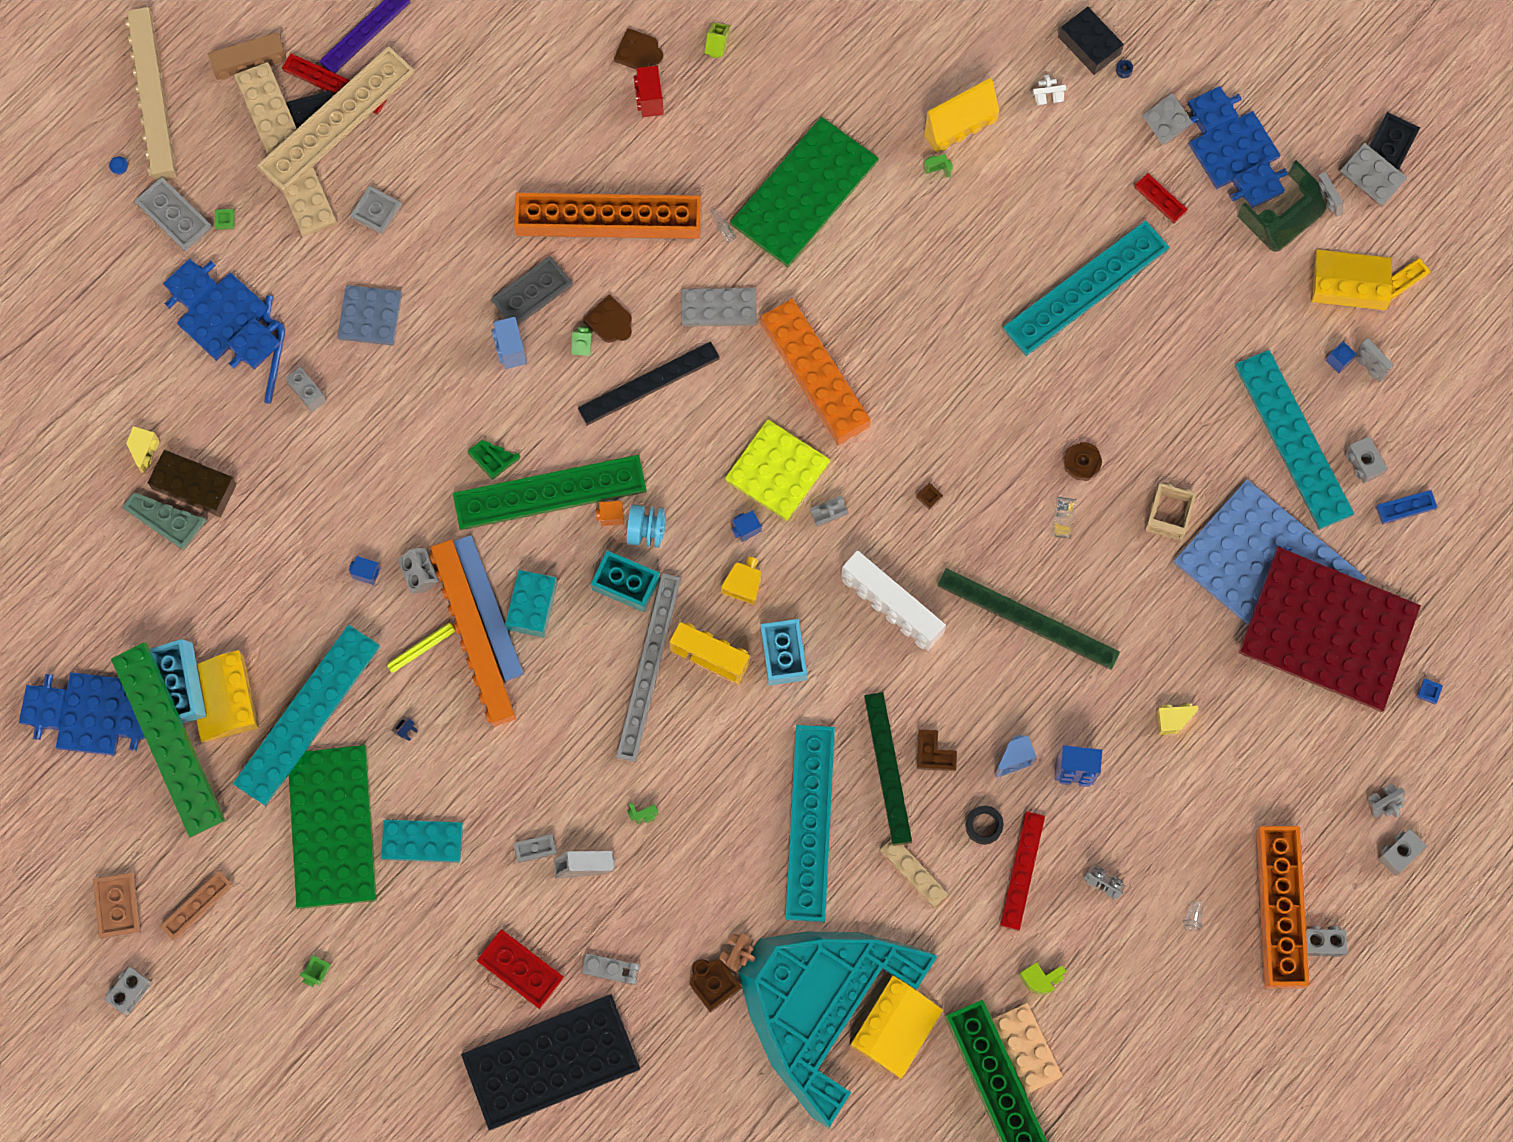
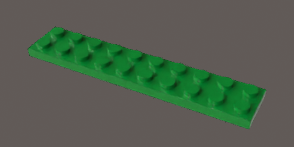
[453,455,647,530]
[111,642,225,838]

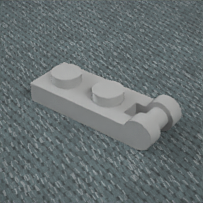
[582,953,641,985]

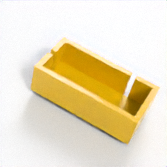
[669,622,750,685]

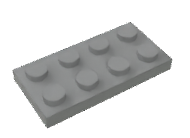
[135,177,212,252]
[681,288,756,327]

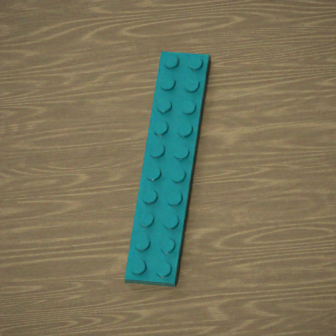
[1003,220,1170,357]
[1235,350,1355,530]
[233,624,381,807]
[786,725,835,923]

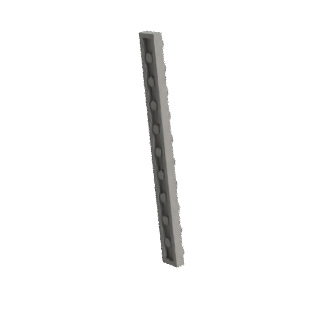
[616,573,681,763]

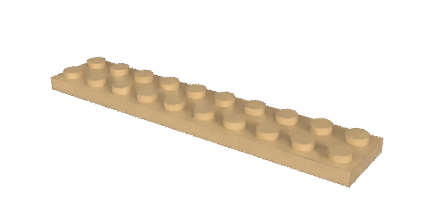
[257,46,415,193]
[234,62,337,237]

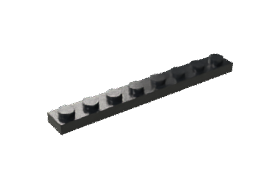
[578,341,720,426]

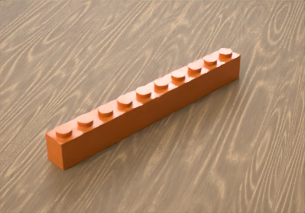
[429,539,516,727]

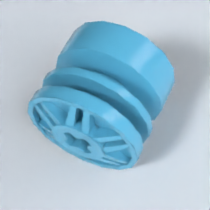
[627,504,666,548]

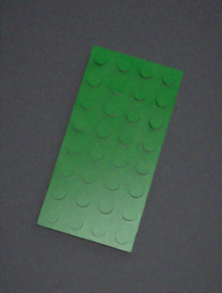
[730,116,879,267]
[289,745,377,909]

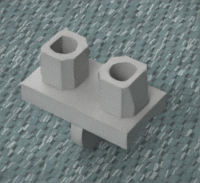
[810,496,849,527]
[1368,784,1405,818]

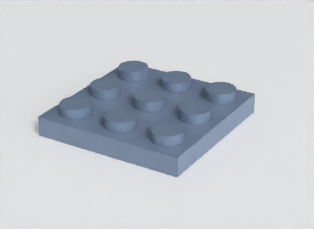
[337,285,402,346]

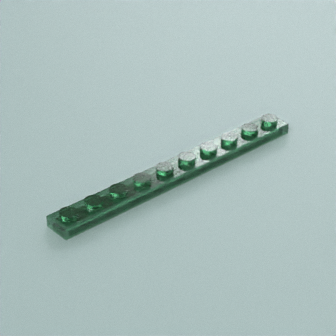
[937,568,1120,670]

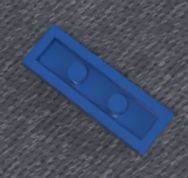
[1376,490,1438,524]

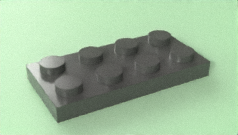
[491,256,573,326]

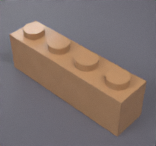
[208,32,287,80]

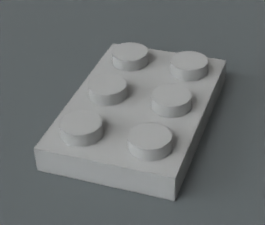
[1340,143,1407,207]

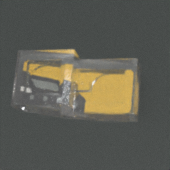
[1052,496,1076,539]

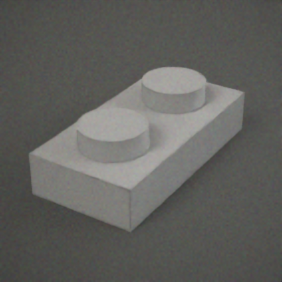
[514,834,557,863]

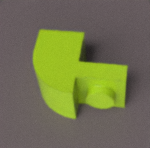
[1018,962,1067,995]

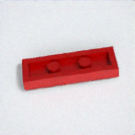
[1134,173,1188,224]

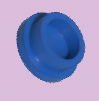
[109,156,128,175]

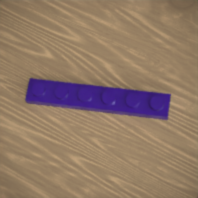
[320,0,410,73]

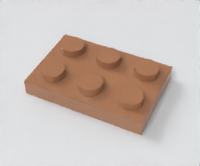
[93,873,140,939]

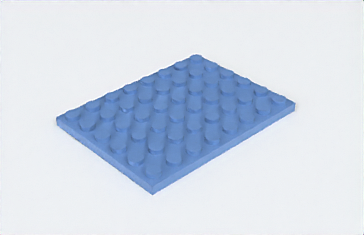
[1173,480,1366,625]

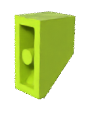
[705,22,731,58]

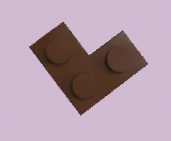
[917,729,957,771]

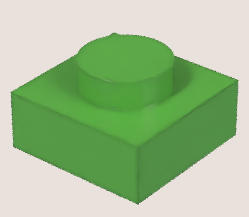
[215,209,235,230]

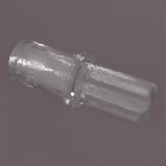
[709,208,736,243]

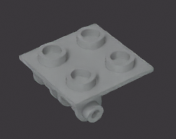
[1084,866,1125,899]

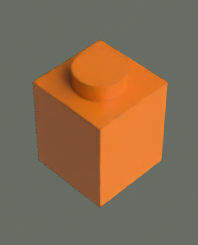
[596,501,624,526]

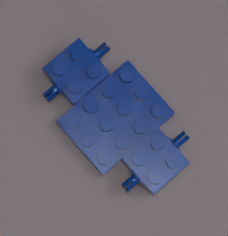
[1188,86,1288,209]
[163,259,281,370]
[19,672,146,756]

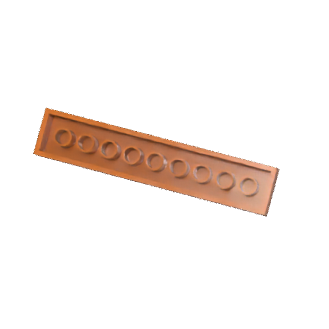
[514,193,701,239]

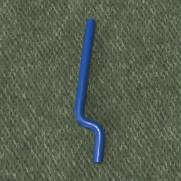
[263,295,285,404]

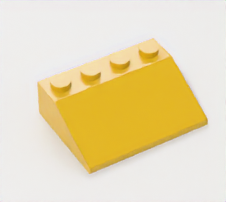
[924,78,999,153]
[1312,250,1392,310]
[197,650,259,743]
[850,976,943,1079]

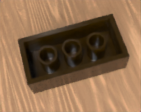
[147,449,237,517]

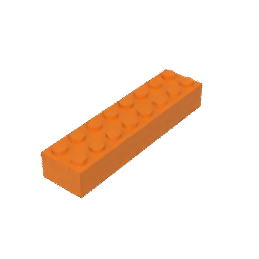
[760,298,871,445]
[1256,826,1309,989]

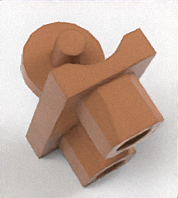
[719,933,755,973]

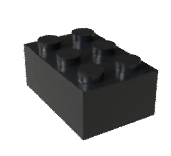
[1058,6,1124,75]

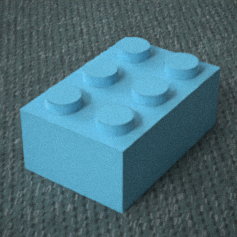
[760,619,807,686]

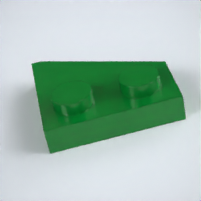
[468,440,520,480]

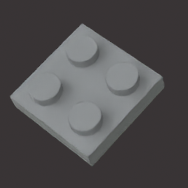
[1142,93,1194,145]
[1317,172,1343,217]
[350,186,402,235]
[1355,338,1394,382]

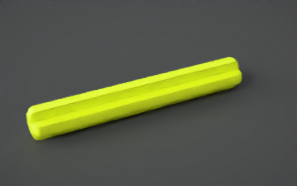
[387,623,455,673]

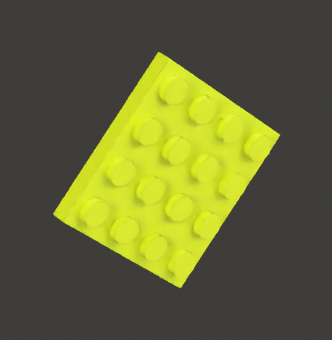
[725,419,830,522]

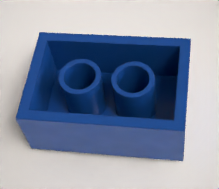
[1055,745,1103,787]

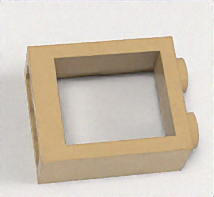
[1145,483,1196,541]

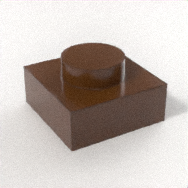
[916,482,943,510]

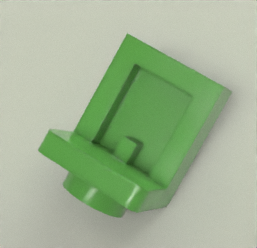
[923,154,953,178]
[571,327,593,356]
[627,802,659,824]
[300,955,331,987]

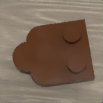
[614,28,663,69]
[583,294,632,343]
[690,959,742,1013]

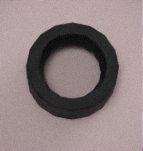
[965,805,1004,845]

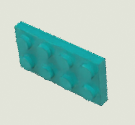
[381,820,463,863]

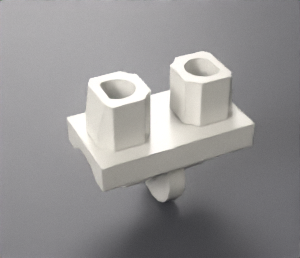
[1031,74,1066,106]

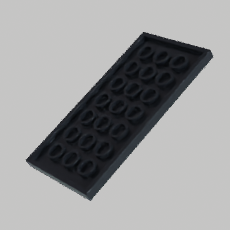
[461,994,641,1131]

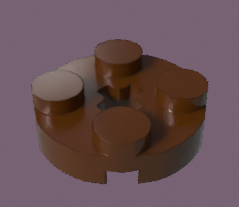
[1064,442,1102,481]

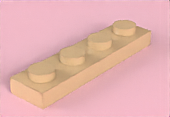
[880,840,949,908]

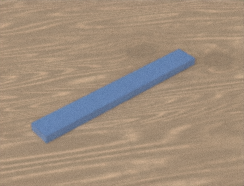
[454,535,524,682]

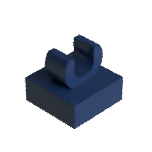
[391,716,418,741]

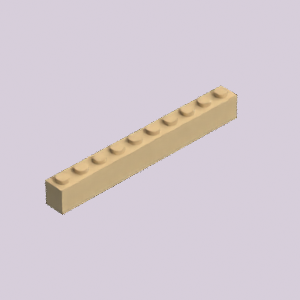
[125,7,177,182]

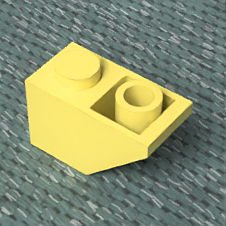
[126,426,159,473]
[1156,703,1198,735]

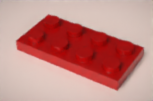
[477,929,564,1010]

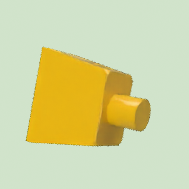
[721,556,761,605]

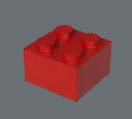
[633,66,664,118]

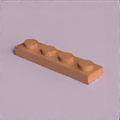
[160,871,234,942]

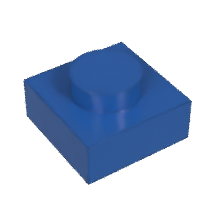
[1417,679,1443,705]

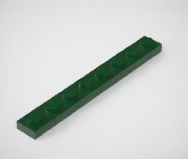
[864,692,912,846]

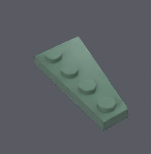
[122,492,207,551]

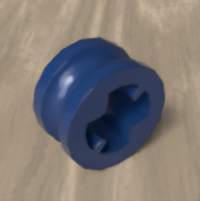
[1116,60,1133,79]

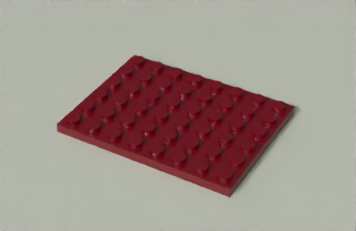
[1238,547,1421,712]

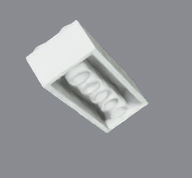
[841,550,946,651]

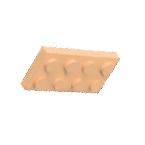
[992,1003,1063,1094]

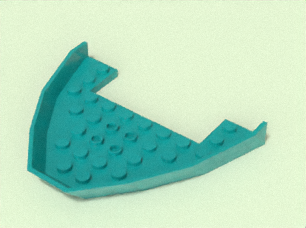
[738,931,938,1129]

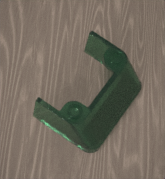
[1237,160,1326,252]

